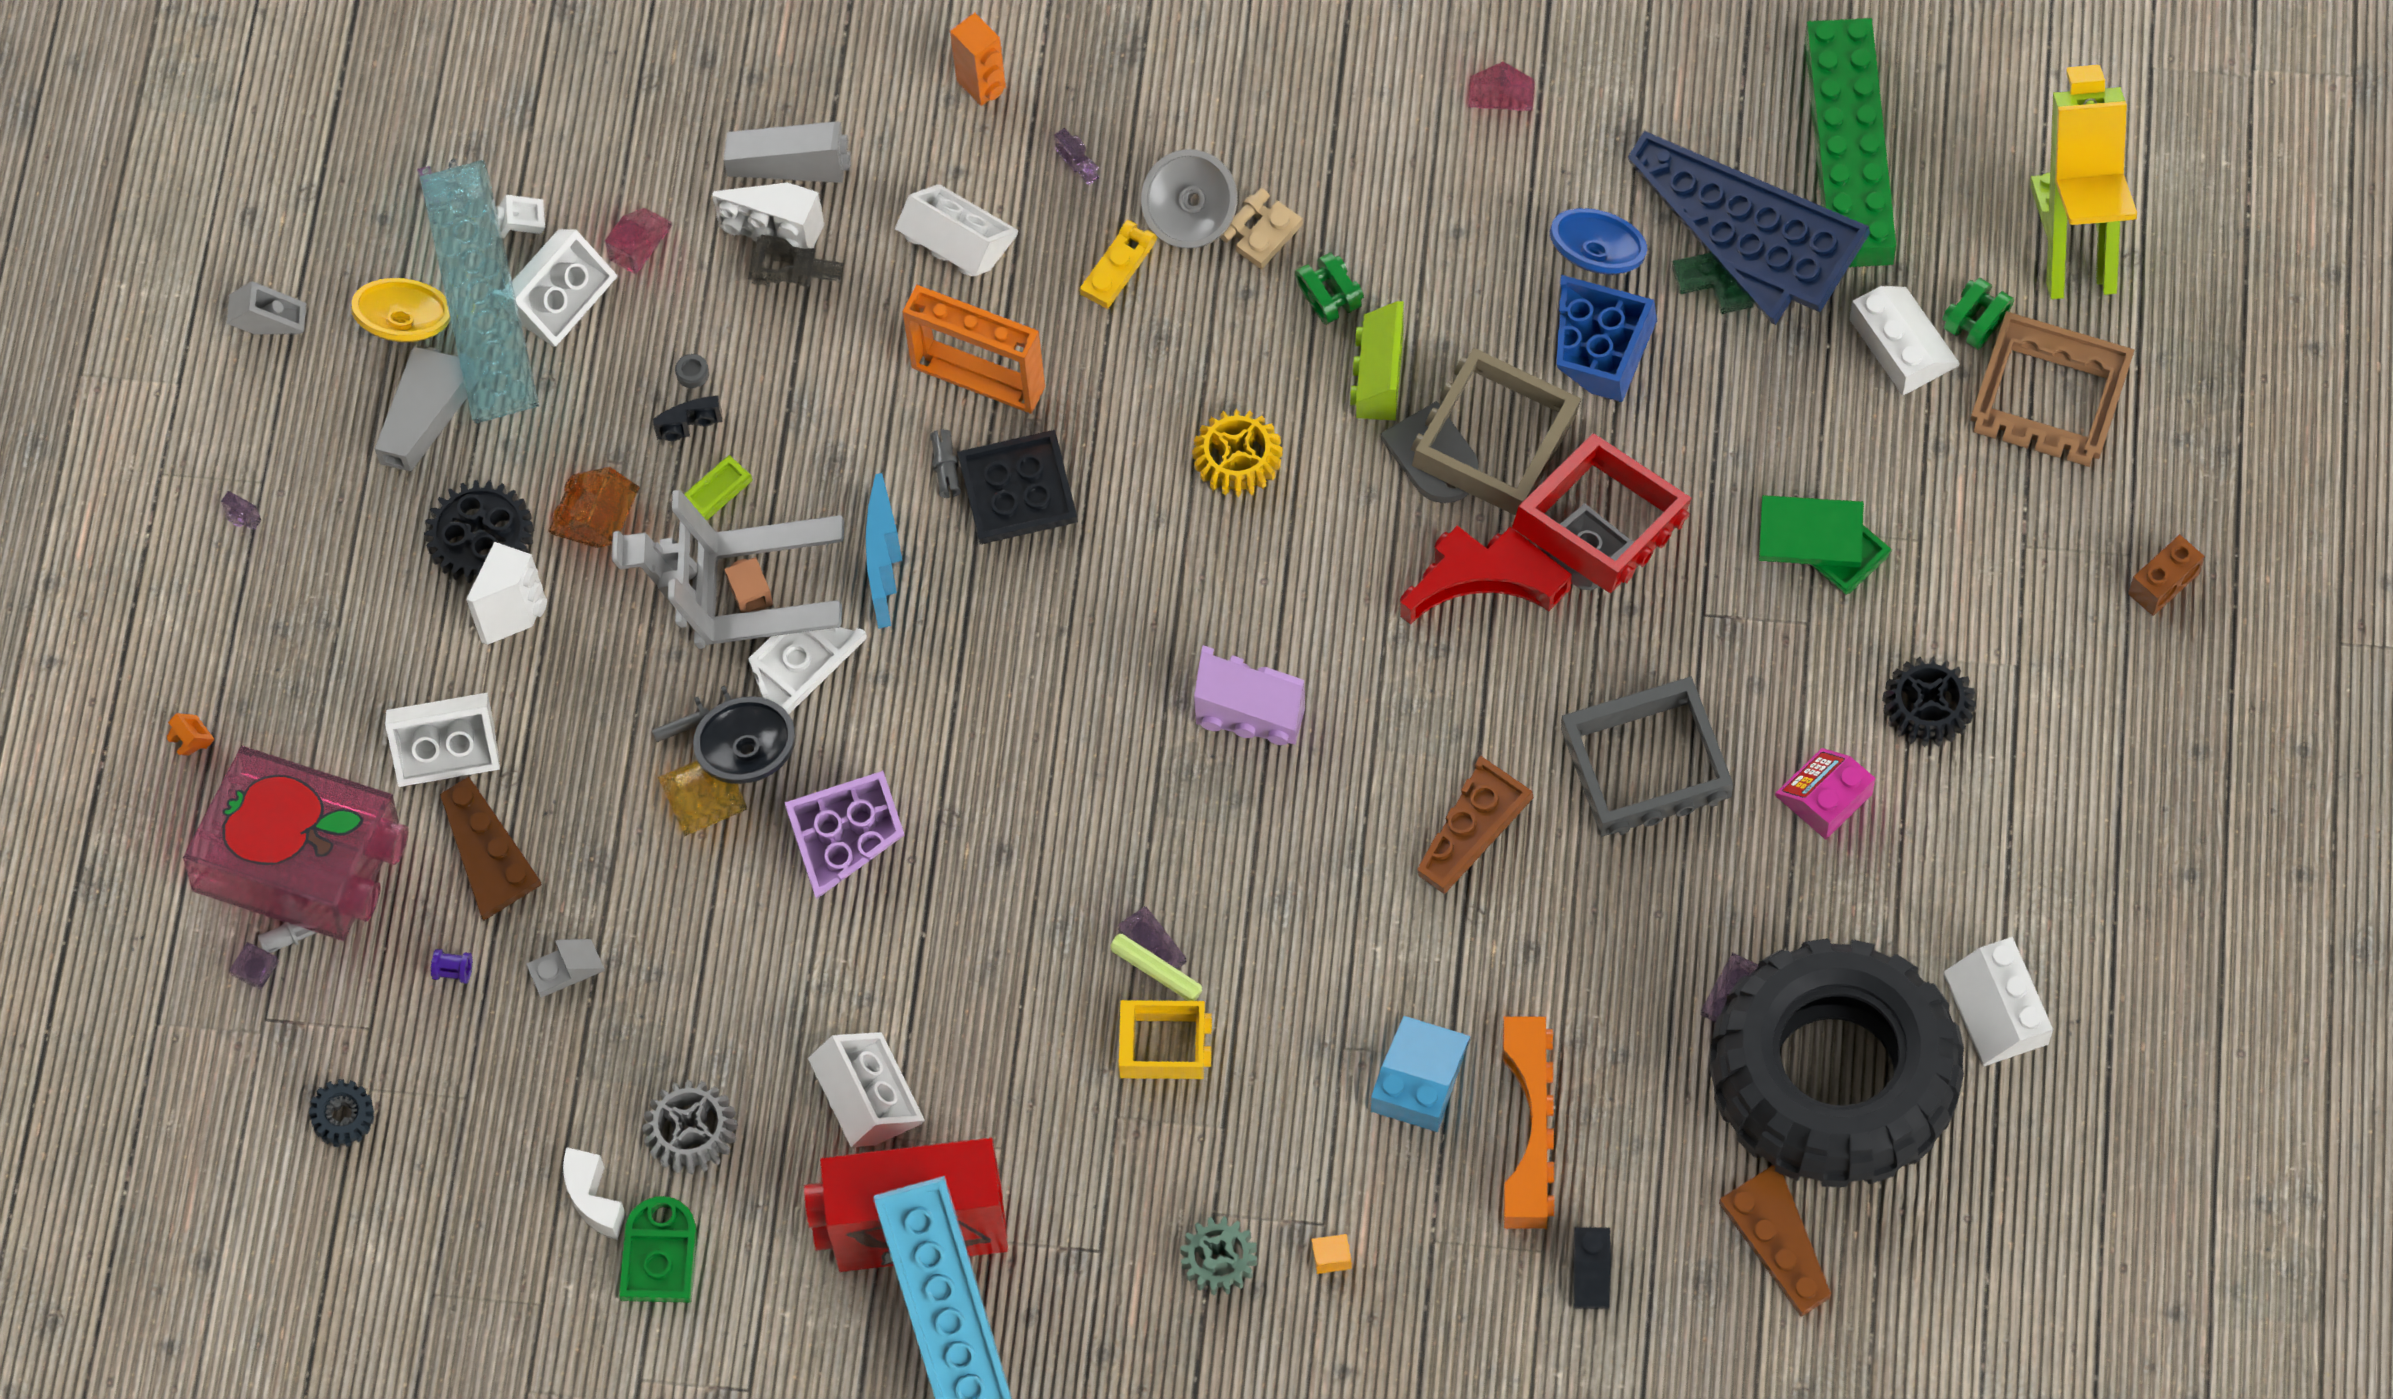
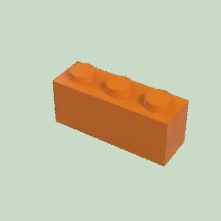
[950,12,1006,106]

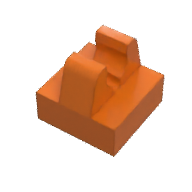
[167,713,215,756]

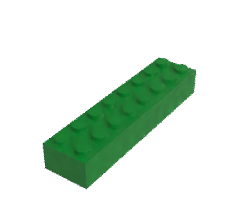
[1804,18,1897,267]

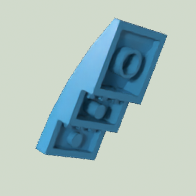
[865,473,903,629]

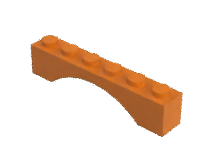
[1503,1016,1554,1229]

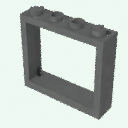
[1561,676,1733,837]

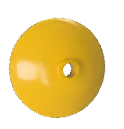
[351,278,451,342]

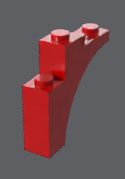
[1400,525,1572,625]

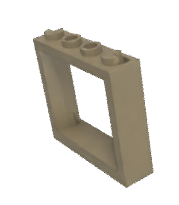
[1411,347,1581,515]

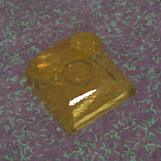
[658,760,747,836]

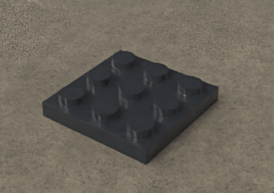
[957,430,1078,545]

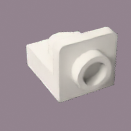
[492,195,545,239]

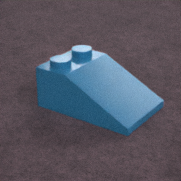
[1371,1016,1470,1132]

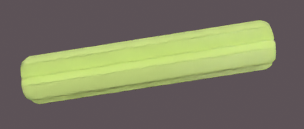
[1110,934,1202,1001]

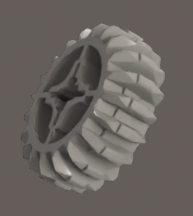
[642,1080,738,1174]

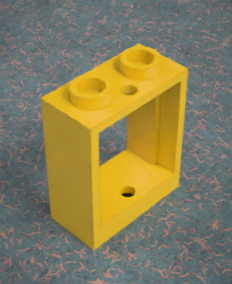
[1119,1000,1212,1079]

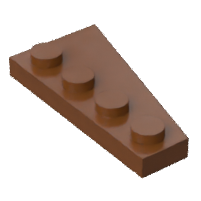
[1417,755,1534,894]
[1719,1165,1831,1317]

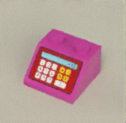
[1775,748,1876,840]

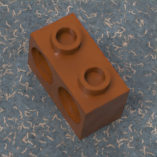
[2128,534,2205,616]

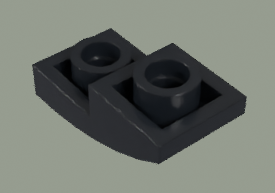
[653,395,723,441]

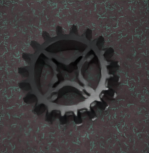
[1882,656,1976,747]

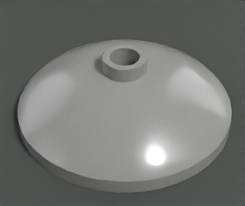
[1141,149,1238,248]

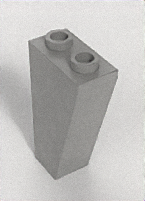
[723,121,851,183]
[375,346,481,471]

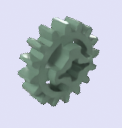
[1180,1216,1257,1295]

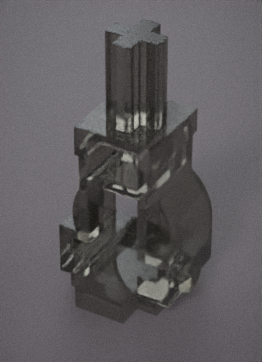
[748,234,844,287]

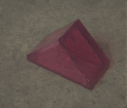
[1468,61,1535,111]

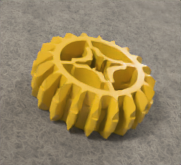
[1192,408,1283,498]

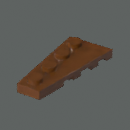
[440,776,542,921]

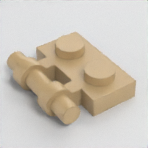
[1220,188,1303,270]

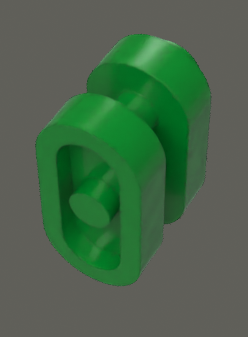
[1294,252,1364,325]
[1942,278,2015,350]

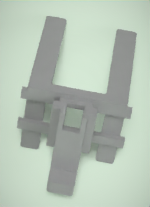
[612,490,845,649]

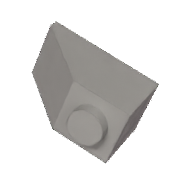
[227,281,306,334]

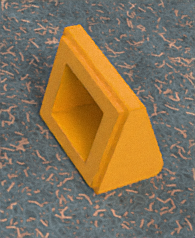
[1311,1234,1352,1274]

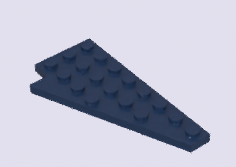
[1628,131,1871,325]

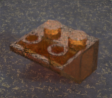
[548,467,640,548]

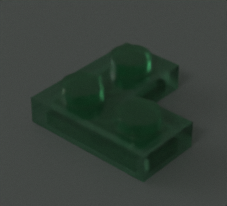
[1672,253,1753,314]

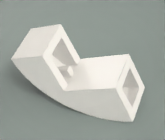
[563,1147,626,1240]

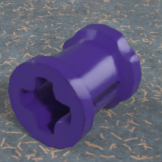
[431,949,473,984]

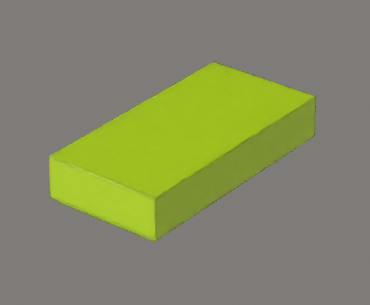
[684,455,753,521]

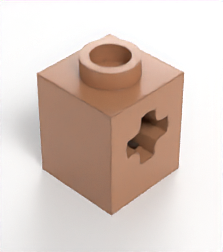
[724,557,773,613]

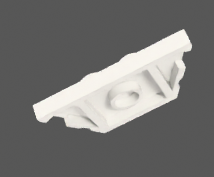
[748,627,867,714]

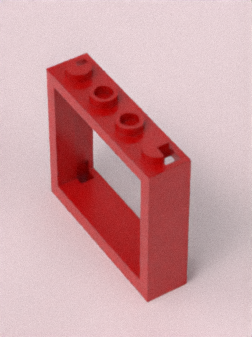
[1512,433,1692,594]

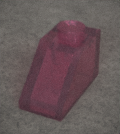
[604,208,672,274]

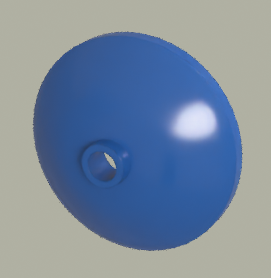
[1550,208,1647,275]

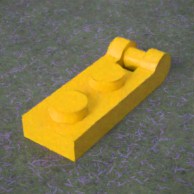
[1080,220,1157,309]

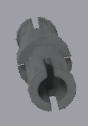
[930,429,961,498]

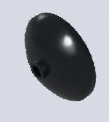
[693,697,796,784]

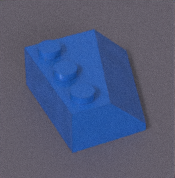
[1557,275,1657,402]

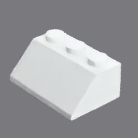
[895,184,1019,276]
[496,229,618,347]
[1849,286,1960,396]
[466,542,547,645]
[385,692,500,787]
[1943,937,2053,1067]
[808,1032,925,1147]

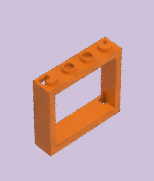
[902,284,1045,414]

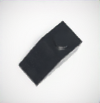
[1573,1227,1611,1309]

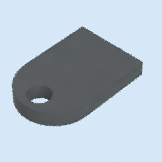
[1381,401,1479,503]

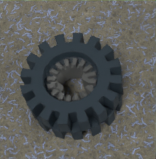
[309,1079,374,1147]

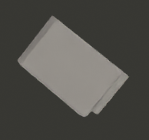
[526,939,605,998]

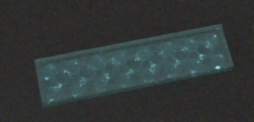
[420,160,539,424]

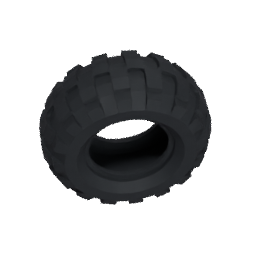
[1710,938,1964,1188]

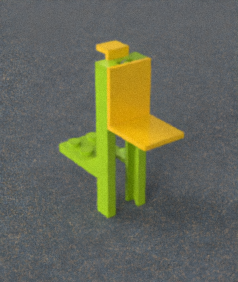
[2030,65,2137,299]

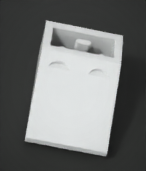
[712,183,824,257]

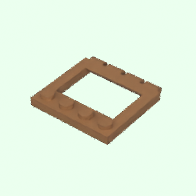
[1970,311,2135,467]

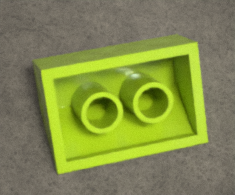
[1350,301,1404,421]

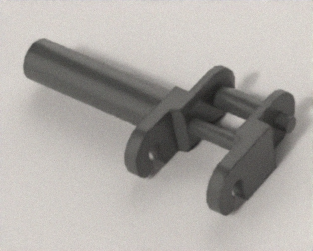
[652,685,731,742]

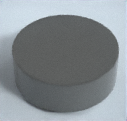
[675,354,709,388]

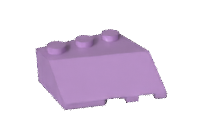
[1194,645,1305,745]
[785,771,904,899]

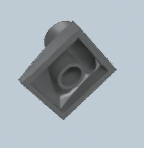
[1540,503,1634,590]

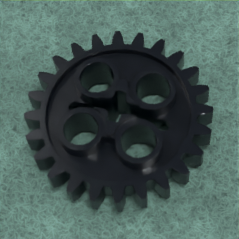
[424,480,534,584]

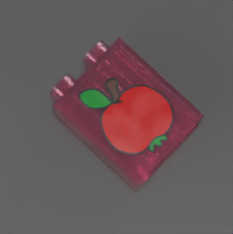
[183,745,409,941]

